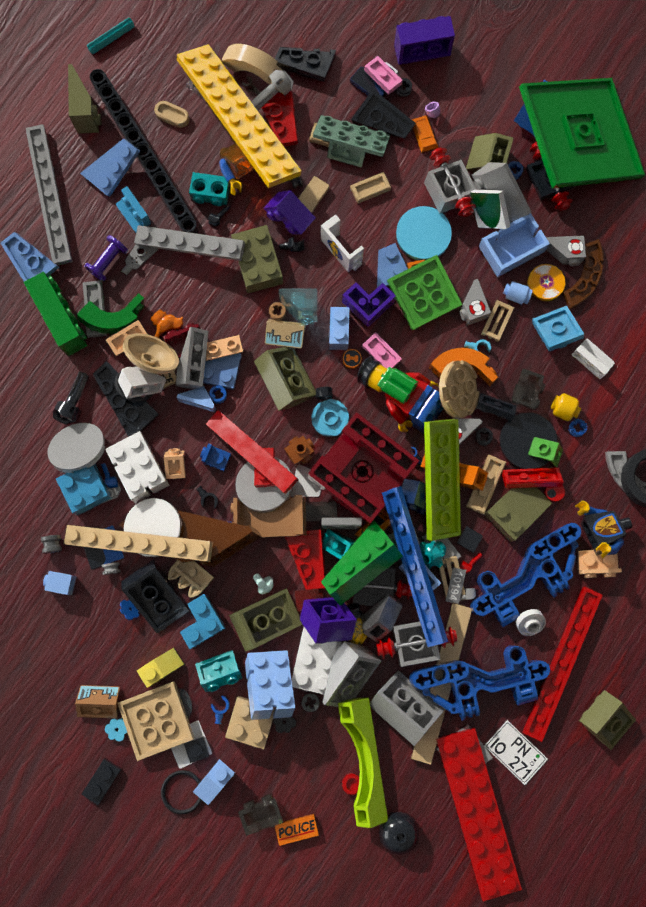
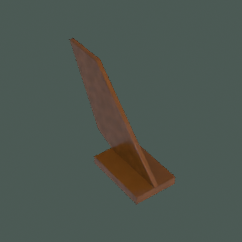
[118,510,261,568]

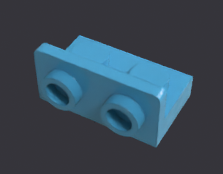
[116,186,151,233]

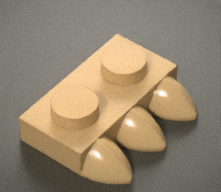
[168,560,214,597]

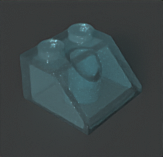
[279,289,317,324]

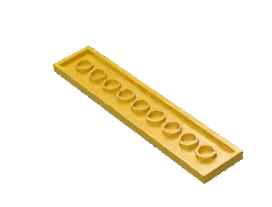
[177,44,301,188]

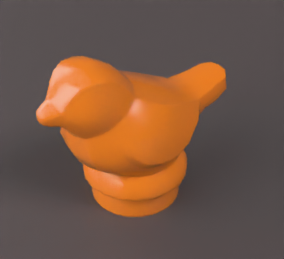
[150,309,183,338]

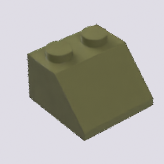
[579,690,636,750]

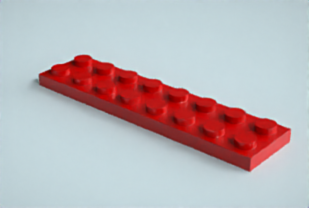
[436,727,522,901]

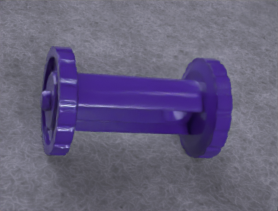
[84,235,128,282]

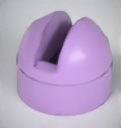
[425,102,441,118]

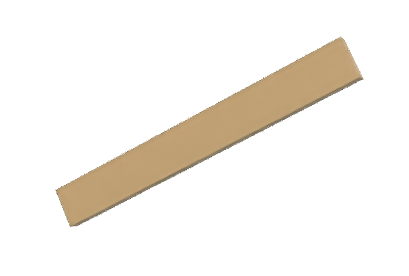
[411,603,472,764]

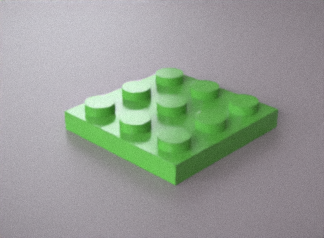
[387,255,462,330]

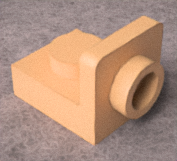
[164,448,186,479]

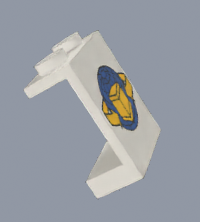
[321,214,364,272]

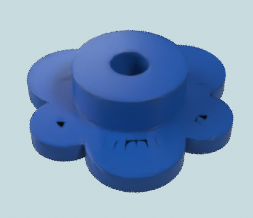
[120,600,139,620]

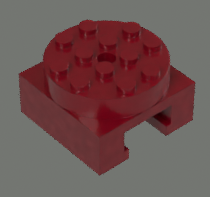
[307,412,420,526]

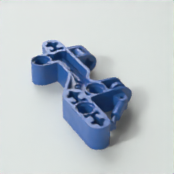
[470,523,581,627]
[409,645,550,720]

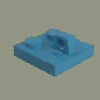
[532,306,584,351]

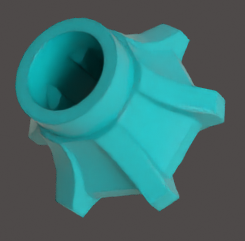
[419,541,446,569]

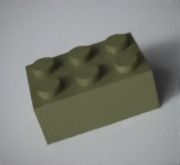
[231,225,283,293]

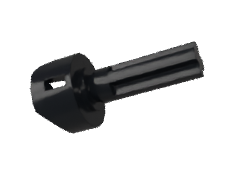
[53,371,89,425]

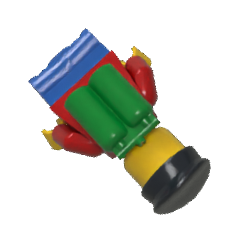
[357,356,444,433]

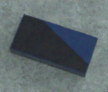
[350,66,386,97]

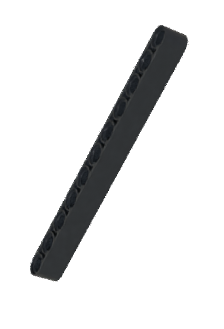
[89,69,198,234]

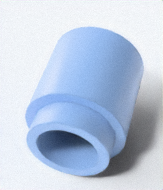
[503,281,533,304]

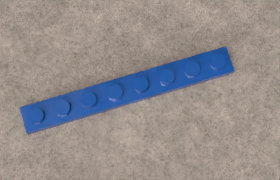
[382,486,448,647]

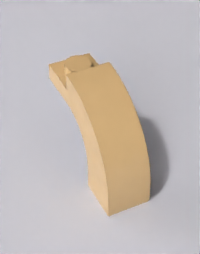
[221,44,283,85]

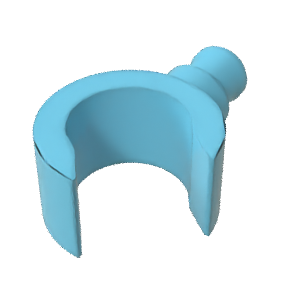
[464,339,491,352]

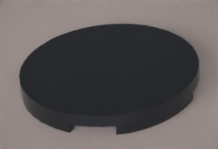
[499,413,557,469]

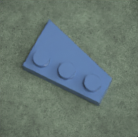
[80,139,140,196]
[0,232,60,281]

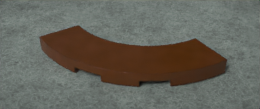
[562,239,604,310]

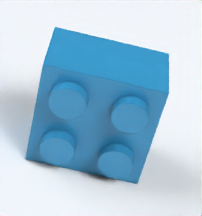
[56,464,112,516]

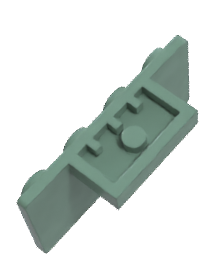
[313,115,390,167]

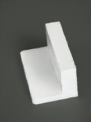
[572,339,615,379]

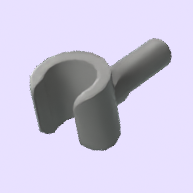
[450,588,476,603]

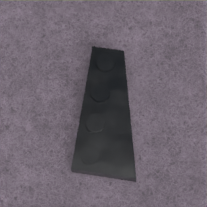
[93,361,159,437]

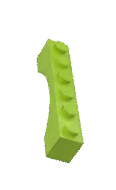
[338,698,388,828]

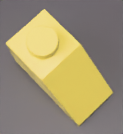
[137,648,184,688]

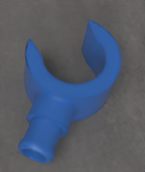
[211,695,230,724]

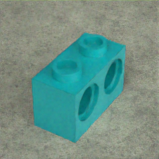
[189,172,231,206]

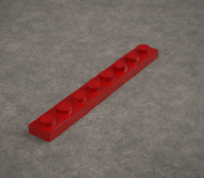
[522,587,603,742]

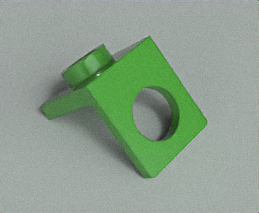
[529,437,563,467]

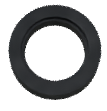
[621,449,646,507]

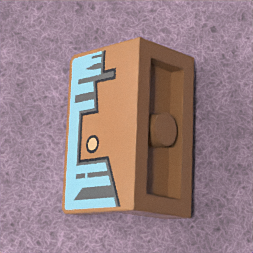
[75,685,120,718]

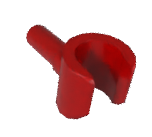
[459,553,483,574]

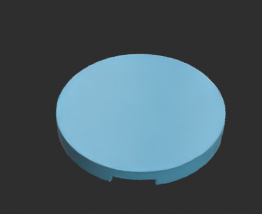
[396,206,452,260]

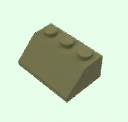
[254,347,316,411]

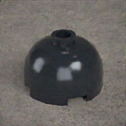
[379,812,420,855]

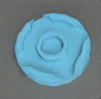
[311,399,349,437]

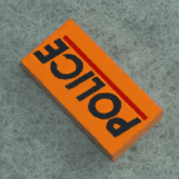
[275,814,319,846]

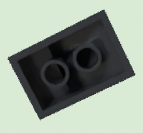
[121,559,189,633]

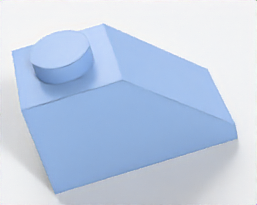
[193,759,235,805]

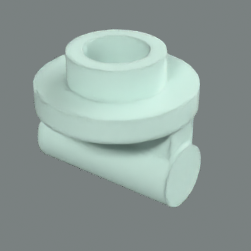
[253,574,273,594]

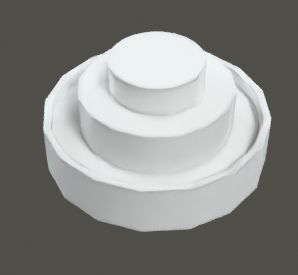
[516,609,546,636]

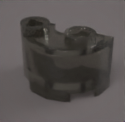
[511,369,545,411]
[238,793,284,836]

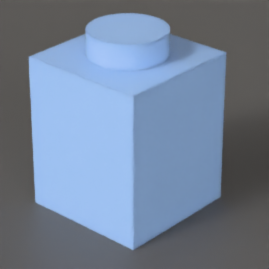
[43,571,76,595]

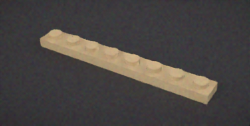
[64,525,213,562]

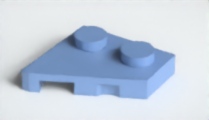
[203,353,242,390]

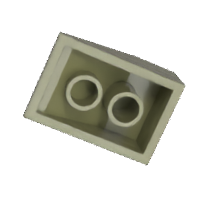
[68,64,102,134]
[484,487,552,543]
[229,588,302,652]

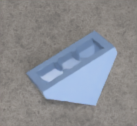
[177,386,216,412]

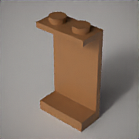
[231,495,307,537]

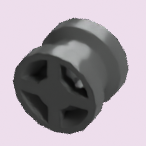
[41,535,62,554]

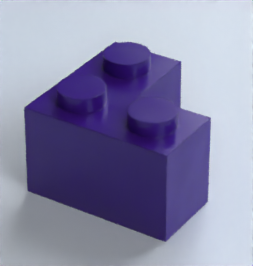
[264,190,316,234]
[342,283,396,327]

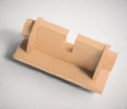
[206,335,243,361]

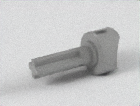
[251,70,293,111]

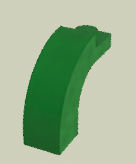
[77,293,144,334]

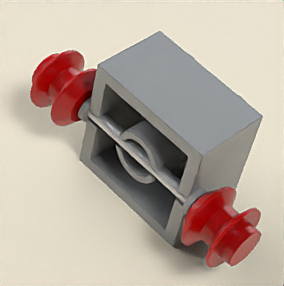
[424,147,477,217]
[376,621,457,667]

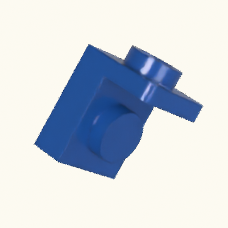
[200,443,232,472]

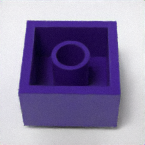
[300,597,357,644]

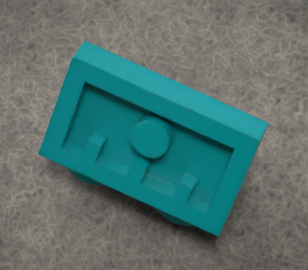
[195,650,243,692]

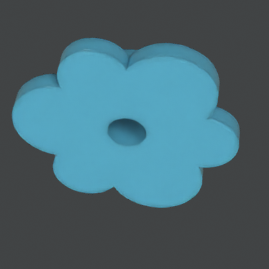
[105,718,127,741]

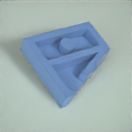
[377,243,408,287]

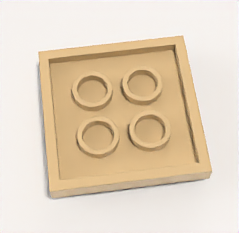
[118,681,195,761]

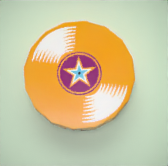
[527,264,565,301]

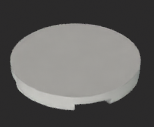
[48,423,105,473]
[235,457,293,513]

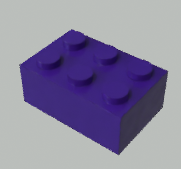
[394,16,455,65]

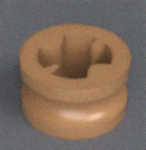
[269,302,286,320]

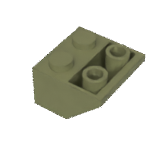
[466,133,513,173]

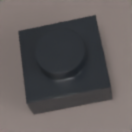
[184,736,210,763]

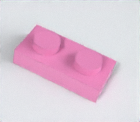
[364,56,403,95]
[362,333,402,368]

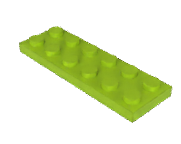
[424,419,461,541]

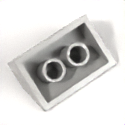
[472,162,531,222]
[370,670,444,746]

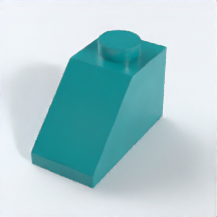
[323,529,356,559]

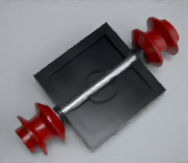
[526,142,574,211]
[353,568,412,606]

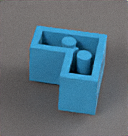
[180,594,226,649]

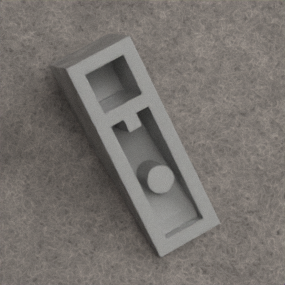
[175,327,208,389]

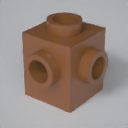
[284,436,315,467]

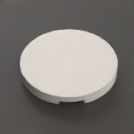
[124,498,182,557]

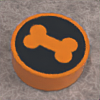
[343,349,362,369]

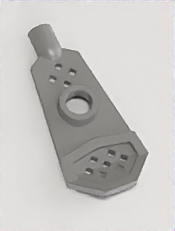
[121,227,159,275]

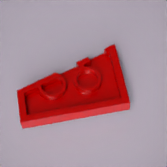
[261,90,298,147]
[285,530,326,590]

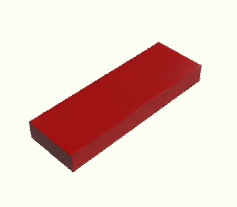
[502,468,564,489]

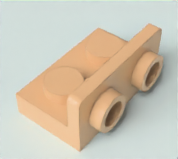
[576,550,622,578]

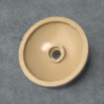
[123,333,179,374]

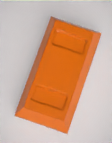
[412,115,439,153]

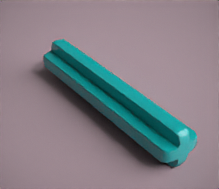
[87,18,135,54]

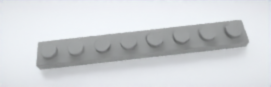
[25,124,73,265]

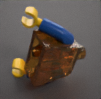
[219,143,254,196]

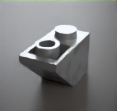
[360,594,402,643]

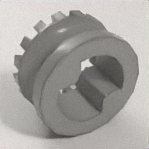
[102,562,121,575]

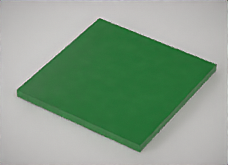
[519,78,645,188]

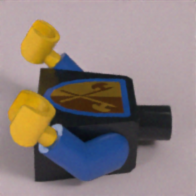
[575,501,632,558]

